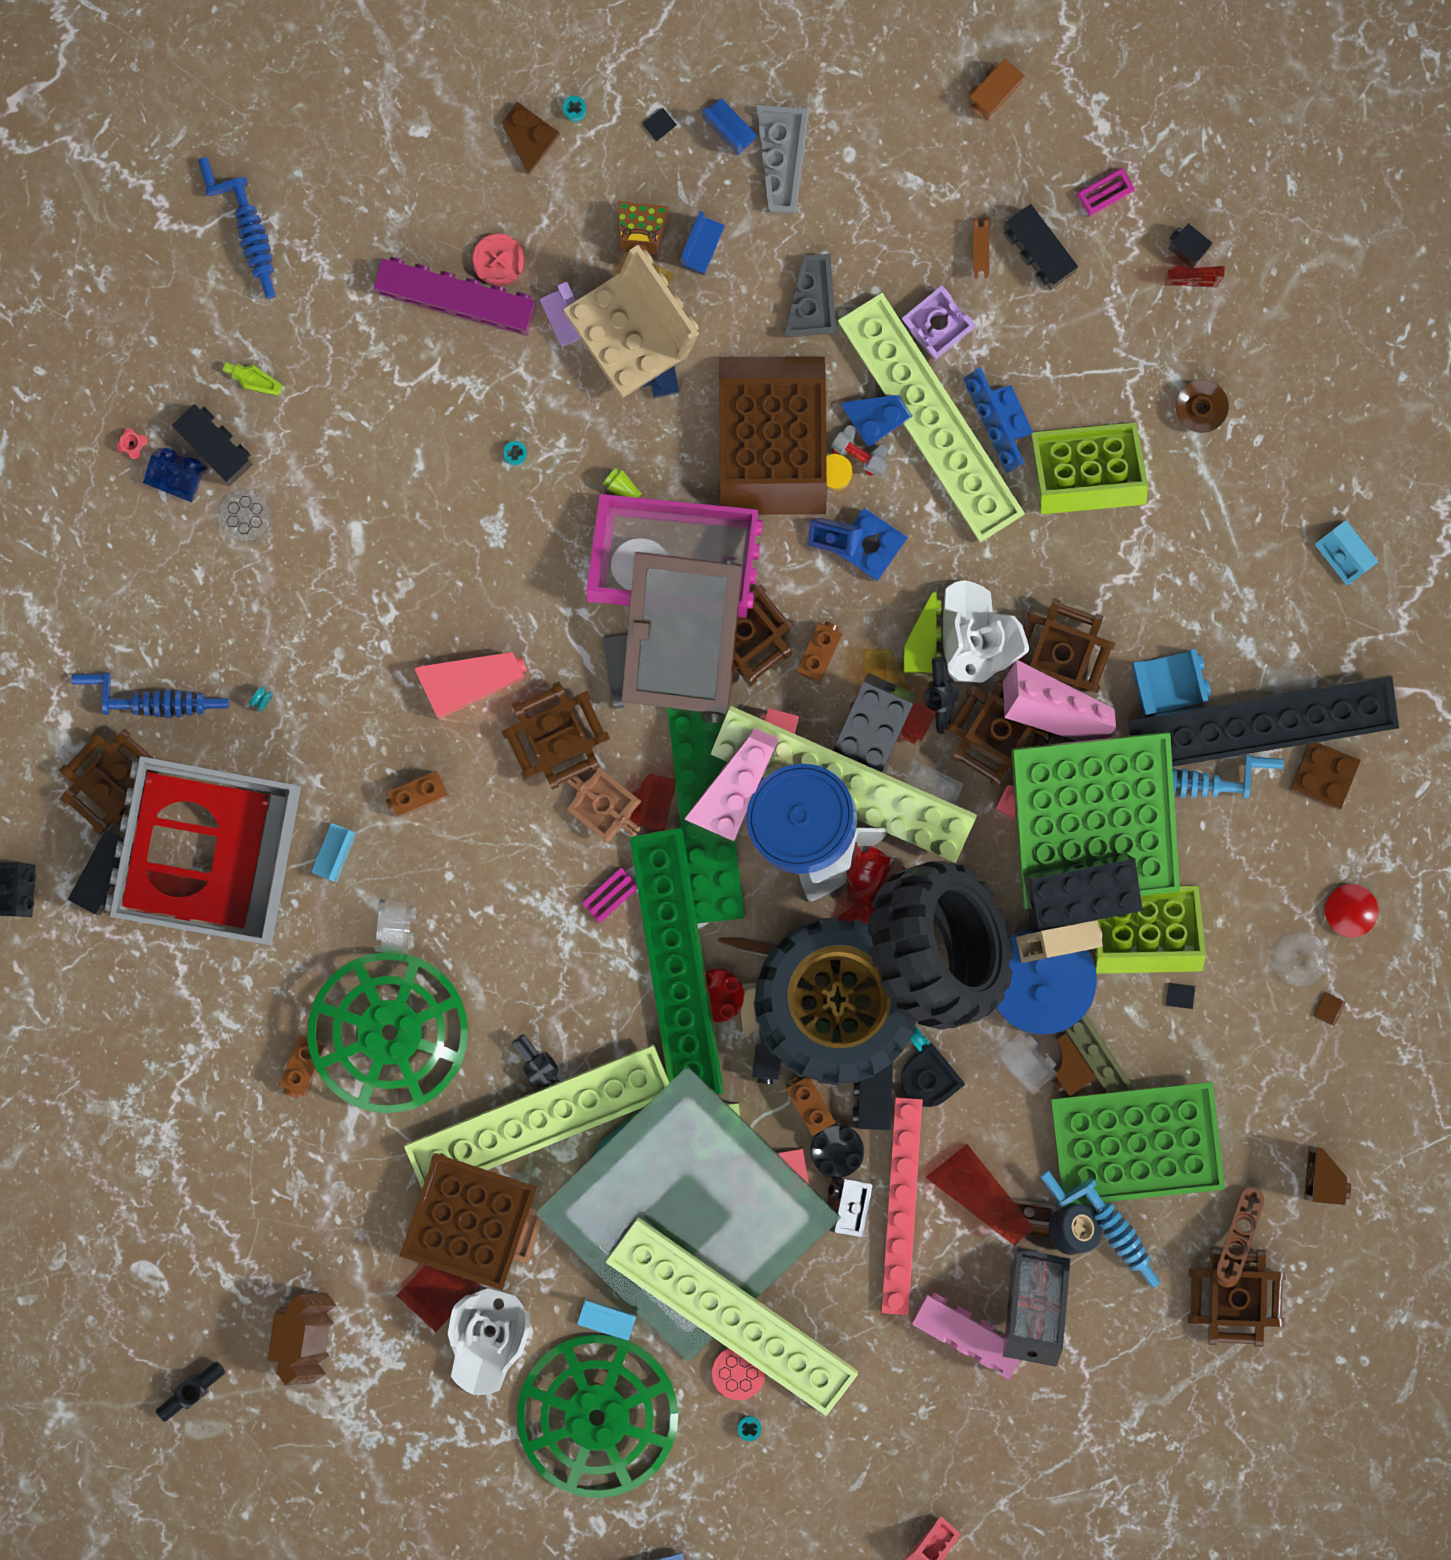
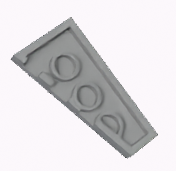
[756,105,809,215]

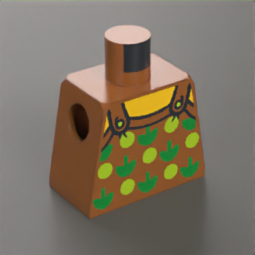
[618,201,668,255]

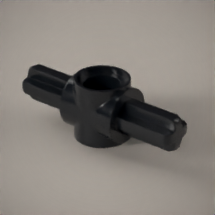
[924,657,959,734]
[512,1034,560,1087]
[156,1361,226,1422]

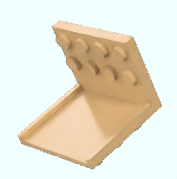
[563,245,699,399]

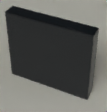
[643,108,677,141]
[1166,983,1195,1009]

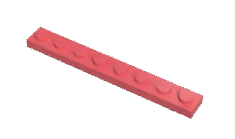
[881,1097,922,1315]

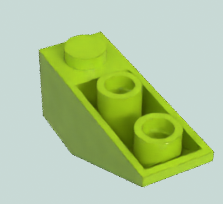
[903,592,942,675]

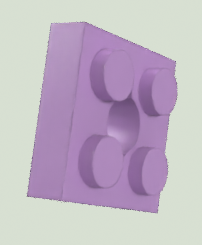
[901,285,976,361]

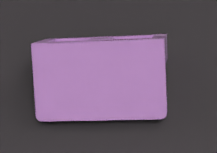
[540,282,581,346]

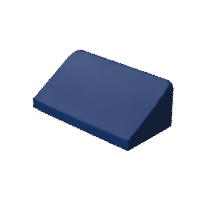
[808,518,864,556]

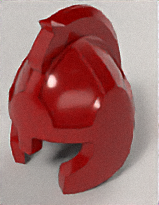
[846,842,893,903]

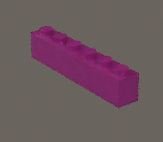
[373,257,536,336]

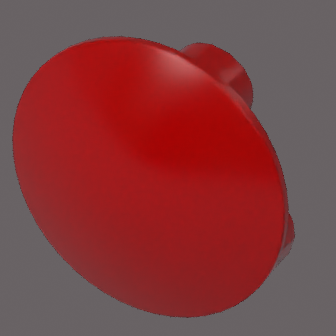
[1324,884,1379,938]
[705,969,744,1022]

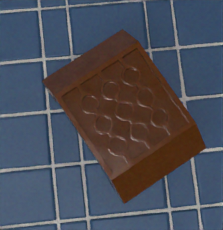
[719,357,827,515]

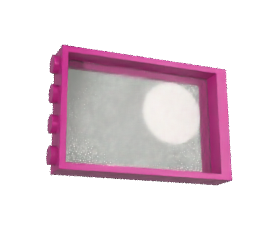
[586,494,763,618]

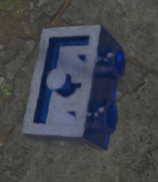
[143,448,208,503]

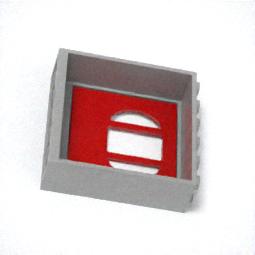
[105,756,301,946]

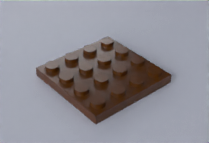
[400,1153,537,1291]

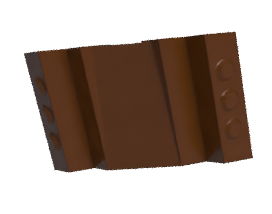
[267,1293,336,1386]

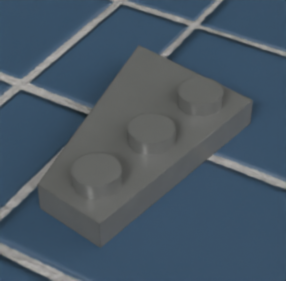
[784,254,837,338]

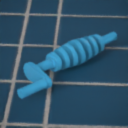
[1172,755,1284,799]
[1040,1170,1160,1288]

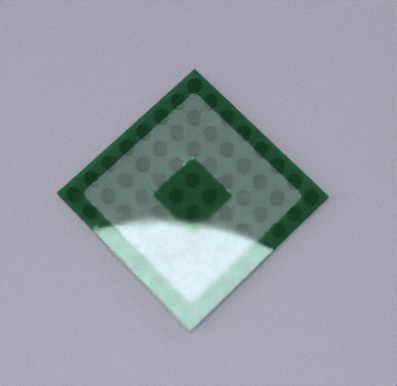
[535,1066,841,1362]

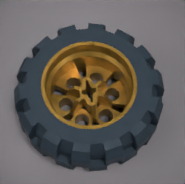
[754,917,916,1085]

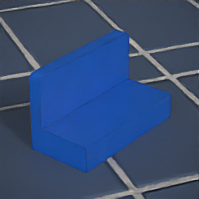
[702,98,757,156]
[680,211,725,275]

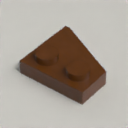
[502,102,560,175]

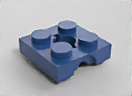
[834,507,908,582]

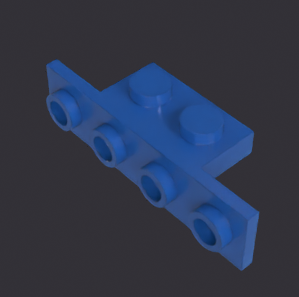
[963,367,1033,474]

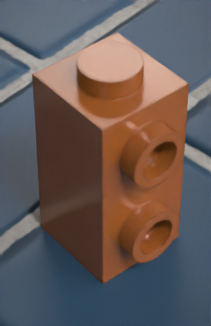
[968,58,1024,121]
[796,621,843,684]
[386,771,449,818]
[279,1036,328,1099]
[786,1076,836,1136]

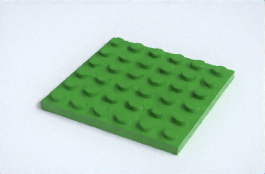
[1011,732,1180,909]

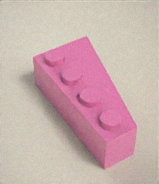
[1003,660,1116,741]
[685,728,779,841]
[911,1293,1020,1380]

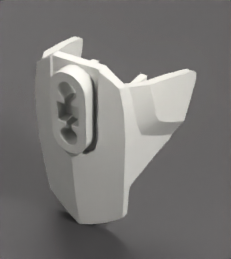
[943,580,1029,683]
[798,827,887,902]
[448,1288,530,1395]

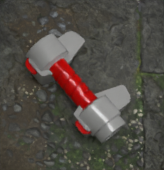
[831,426,889,477]

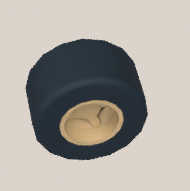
[1049,1204,1102,1255]

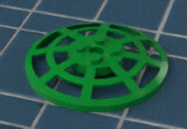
[307,952,468,1113]
[517,1334,678,1498]

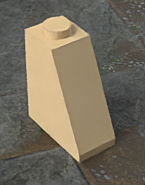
[1016,920,1103,963]

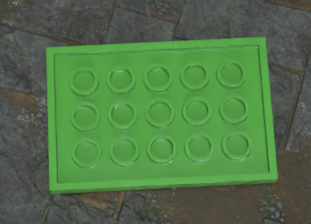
[1051,1081,1225,1207]

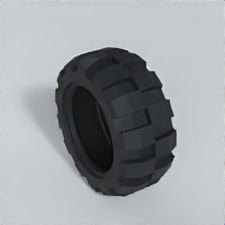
[868,860,1014,1030]

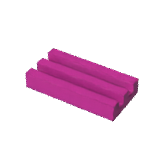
[1076,167,1135,217]
[582,868,637,923]

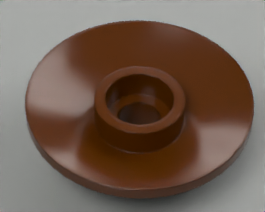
[1176,380,1229,433]

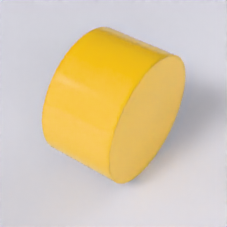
[826,454,852,491]

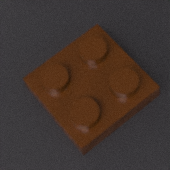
[1290,742,1361,810]

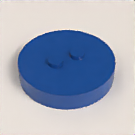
[747,764,857,874]
[996,928,1097,1035]

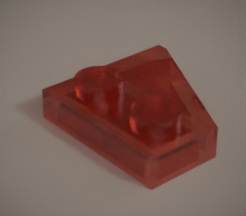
[1165,266,1225,288]

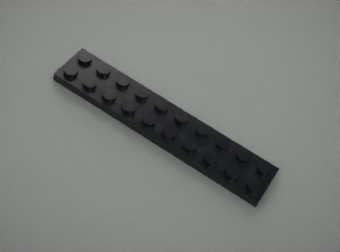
[1127,675,1399,767]

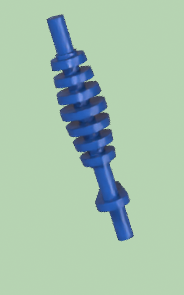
[198,157,276,299]
[72,672,229,718]

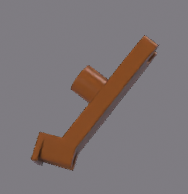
[973,218,989,279]

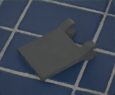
[603,630,665,709]

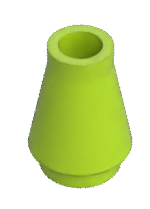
[602,467,642,498]

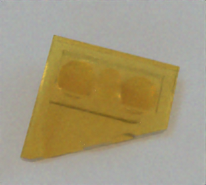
[863,649,916,703]

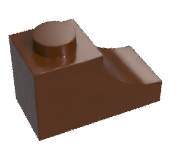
[1052,1033,1096,1096]

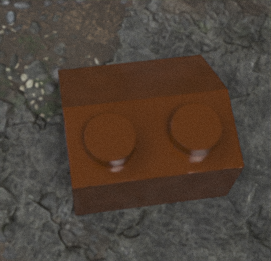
[1304,1146,1351,1205]

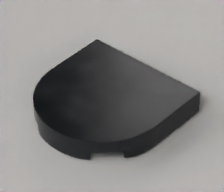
[901,1043,966,1107]

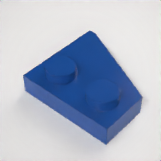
[841,395,913,447]

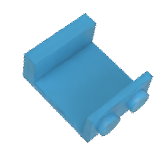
[1131,648,1211,717]

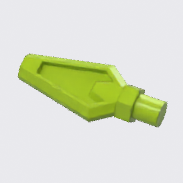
[223,362,283,396]

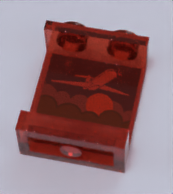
[397,1265,481,1333]

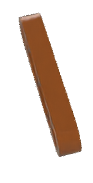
[1215,1188,1264,1287]

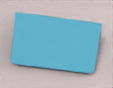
[1315,521,1378,586]
[311,823,357,882]
[577,1298,637,1341]

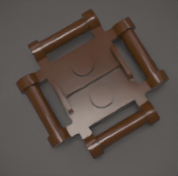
[688,585,795,687]
[1018,598,1116,693]
[944,680,1052,787]
[501,681,610,790]
[59,729,159,835]
[1187,1248,1286,1347]

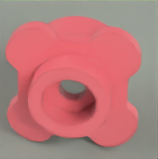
[116,428,147,459]

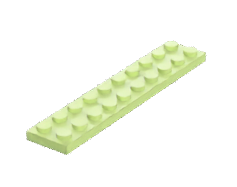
[838,293,1025,543]
[711,706,977,863]
[404,1044,674,1188]
[606,1217,858,1416]

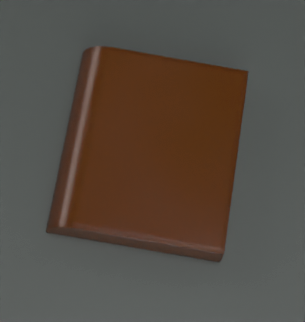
[1313,992,1346,1026]

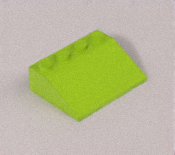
[1031,422,1148,515]
[1093,886,1206,974]

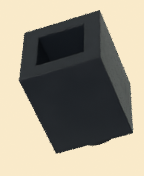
[1169,223,1213,269]
[752,1045,781,1084]

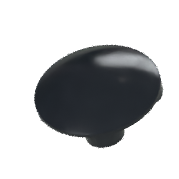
[811,1124,864,1178]

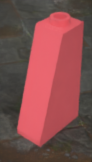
[415,652,527,719]

